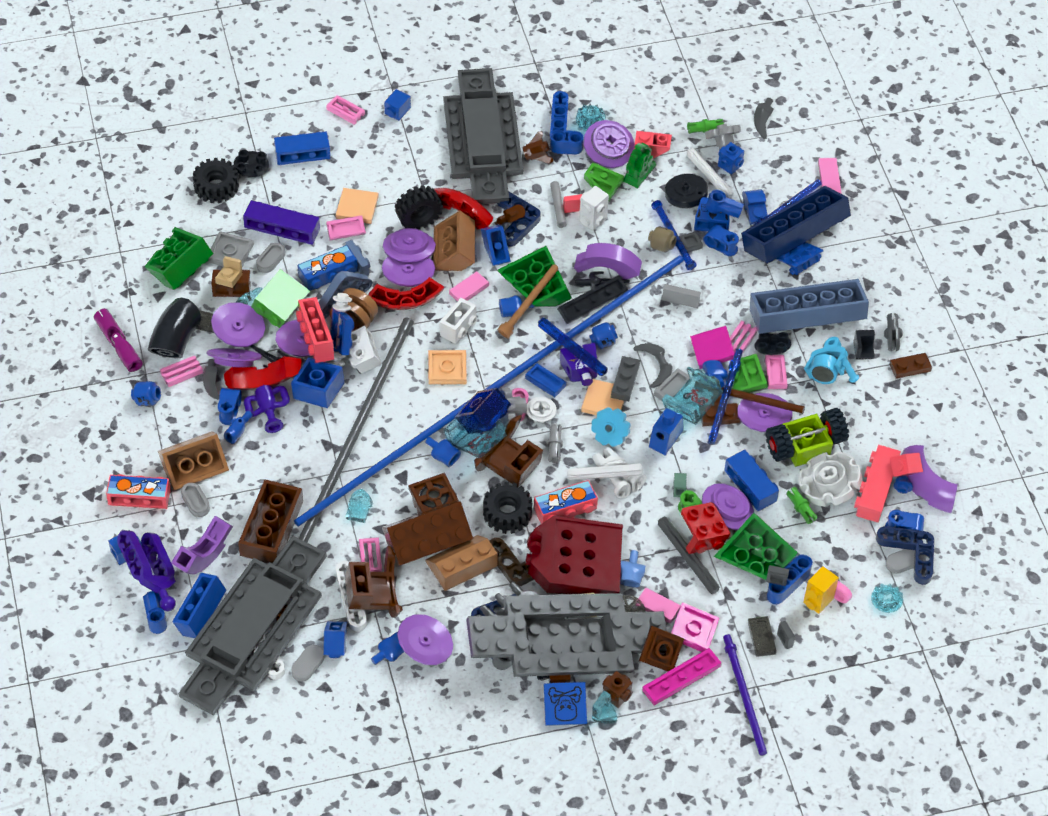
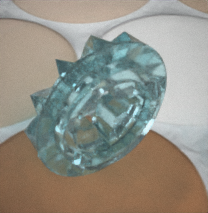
[871,584,903,613]

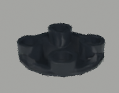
[233,149,269,177]
[754,332,792,355]

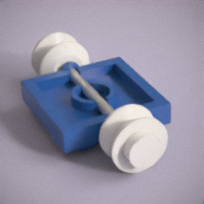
[326,293,354,366]

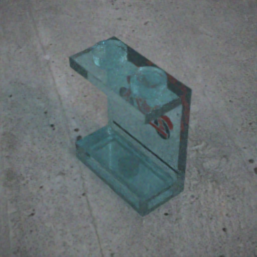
[662,366,723,425]
[443,407,506,458]

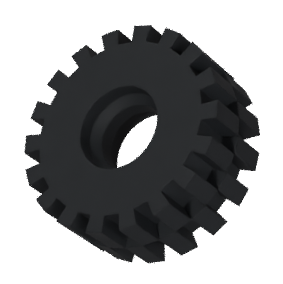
[193,158,239,203]
[394,185,443,230]
[483,482,533,534]

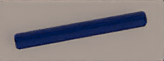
[538,317,608,376]

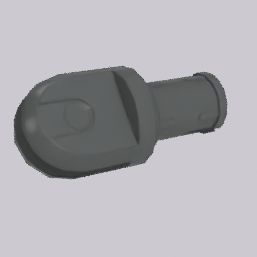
[884,313,903,351]

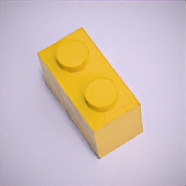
[803,566,839,614]

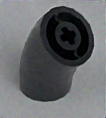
[148,297,201,358]

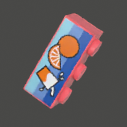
[106,474,171,509]
[534,480,598,524]

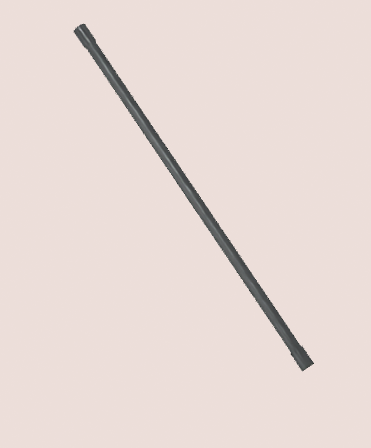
[299,317,414,542]

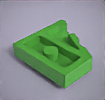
[584,162,624,202]
[732,354,768,393]

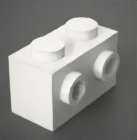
[579,186,609,230]
[439,298,477,344]
[349,326,382,374]

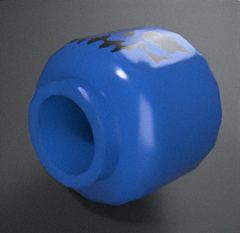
[589,322,618,349]
[131,381,161,406]

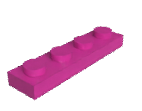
[642,648,721,706]

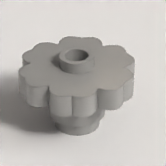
[705,124,741,150]
[497,388,527,427]

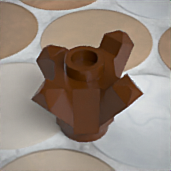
[522,131,553,164]

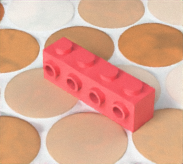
[296,297,334,363]
[854,445,901,523]

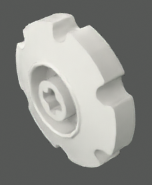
[799,452,862,506]

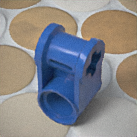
[703,225,739,256]
[218,388,242,425]
[885,510,924,539]

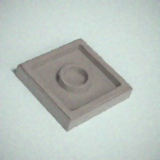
[207,231,254,267]

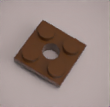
[639,626,684,672]

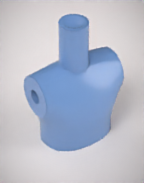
[620,550,646,587]

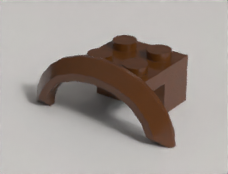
[474,415,543,487]
[345,546,403,618]

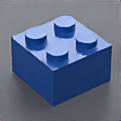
[291,357,344,409]

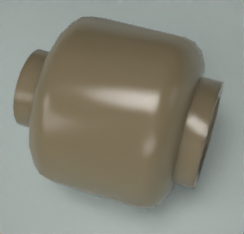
[648,226,676,253]

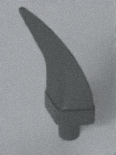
[754,97,774,139]
[203,359,220,400]

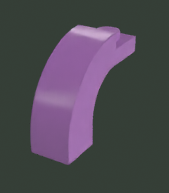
[574,243,642,279]
[171,516,233,574]

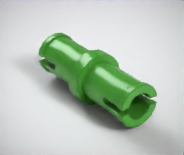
[687,119,724,134]
[786,487,817,524]

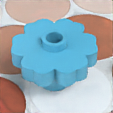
[591,407,631,447]

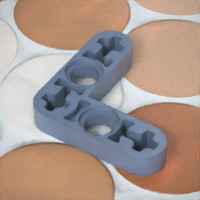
[319,271,373,319]

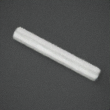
[687,148,734,198]
[567,464,643,480]

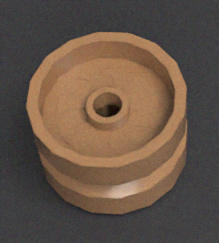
[330,288,378,331]

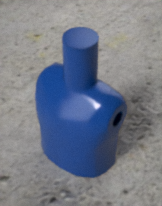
[499,295,535,318]
[702,360,728,388]
[224,411,253,444]
[425,437,461,467]
[371,632,404,665]

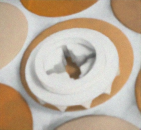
[526,397,557,424]

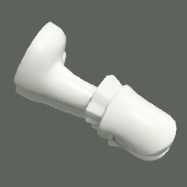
[592,447,647,499]

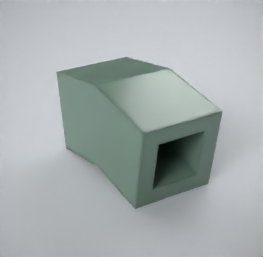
[673,473,687,497]

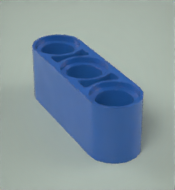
[767,554,813,605]

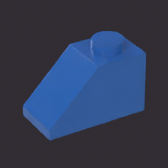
[481,225,511,266]
[323,621,348,658]

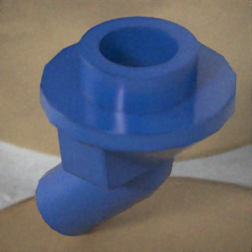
[893,476,913,494]

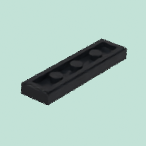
[557,275,628,324]

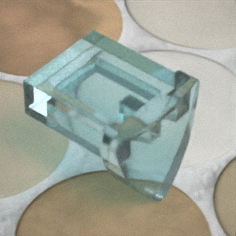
[346,489,373,523]
[592,691,617,724]

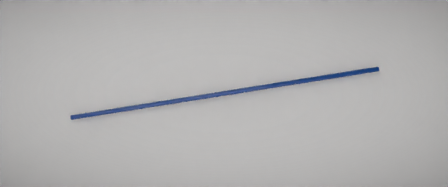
[294,255,684,527]

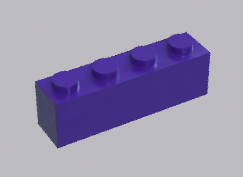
[243,200,320,245]

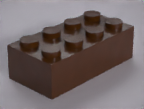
[238,479,303,563]
[382,501,473,566]

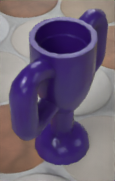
[243,385,290,433]

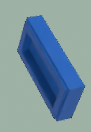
[525,363,567,398]

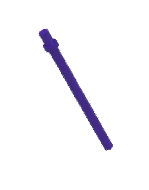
[723,634,767,756]

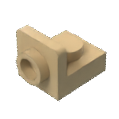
[215,256,242,288]

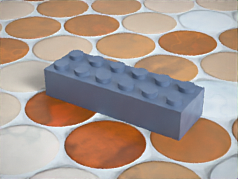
[749,279,869,334]

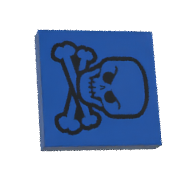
[543,682,587,726]

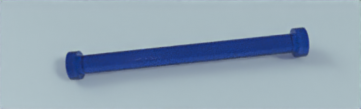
[651,200,697,270]

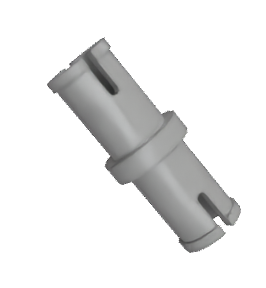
[547,424,563,463]

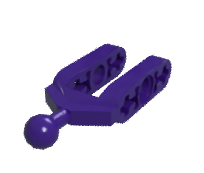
[117,530,176,612]

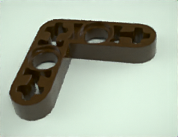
[490,538,534,587]

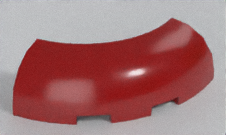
[434,188,493,230]
[368,277,444,310]
[224,356,301,390]

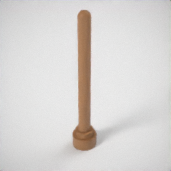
[497,264,558,339]

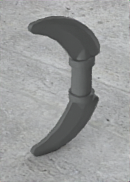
[633,343,672,388]

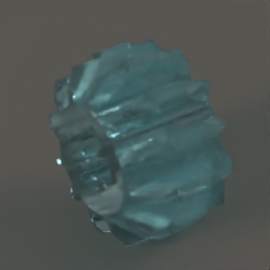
[576,103,606,132]

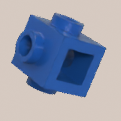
[718,142,744,175]

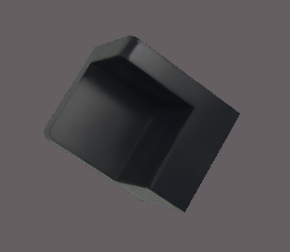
[853,330,875,359]

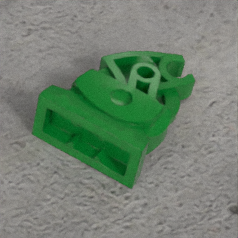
[623,143,656,189]

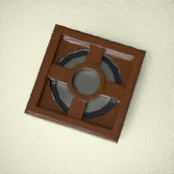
[408,472,459,514]

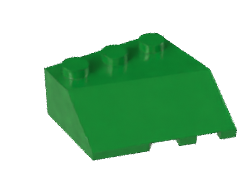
[145,227,214,290]
[497,246,572,307]
[714,513,800,580]

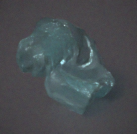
[236,287,263,305]

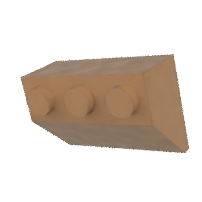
[433,210,475,271]
[158,431,229,490]
[425,535,498,591]

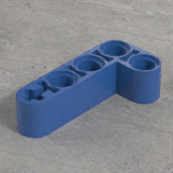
[549,91,584,155]

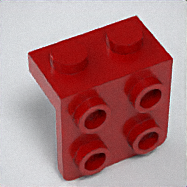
[680,502,731,554]

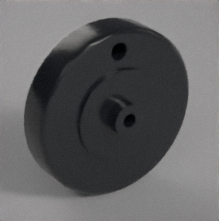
[665,174,708,208]

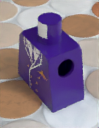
[560,343,598,386]

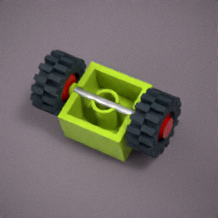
[765,408,849,467]

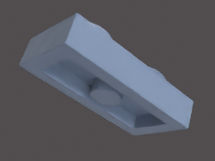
[345,240,371,276]

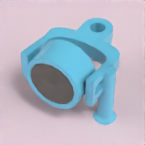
[804,337,859,384]

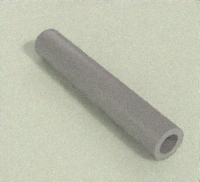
[550,181,566,228]

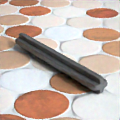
[658,516,720,594]

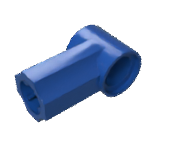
[706,190,744,219]
[143,591,167,634]

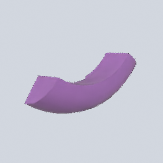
[901,445,958,513]

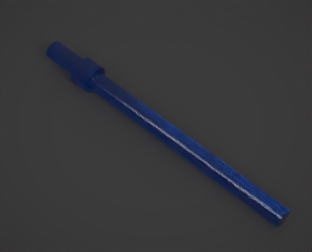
[750,179,822,228]
[707,348,743,445]

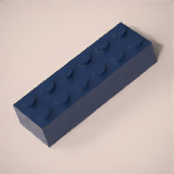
[741,186,851,264]

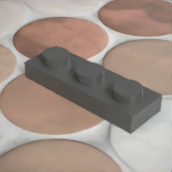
[611,356,641,402]

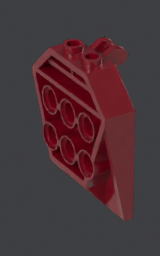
[525,515,623,594]

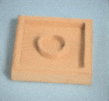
[336,188,379,224]
[428,350,467,384]
[581,379,624,415]

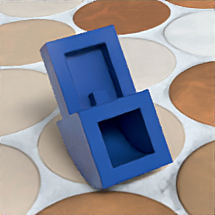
[742,189,768,225]

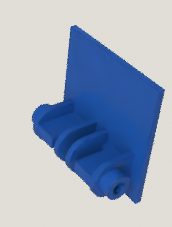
[776,242,823,275]

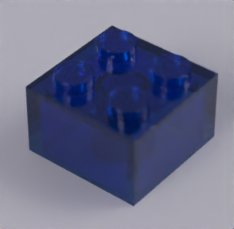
[455,388,511,434]

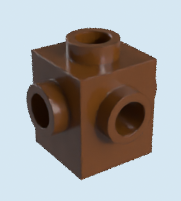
[602,671,633,708]

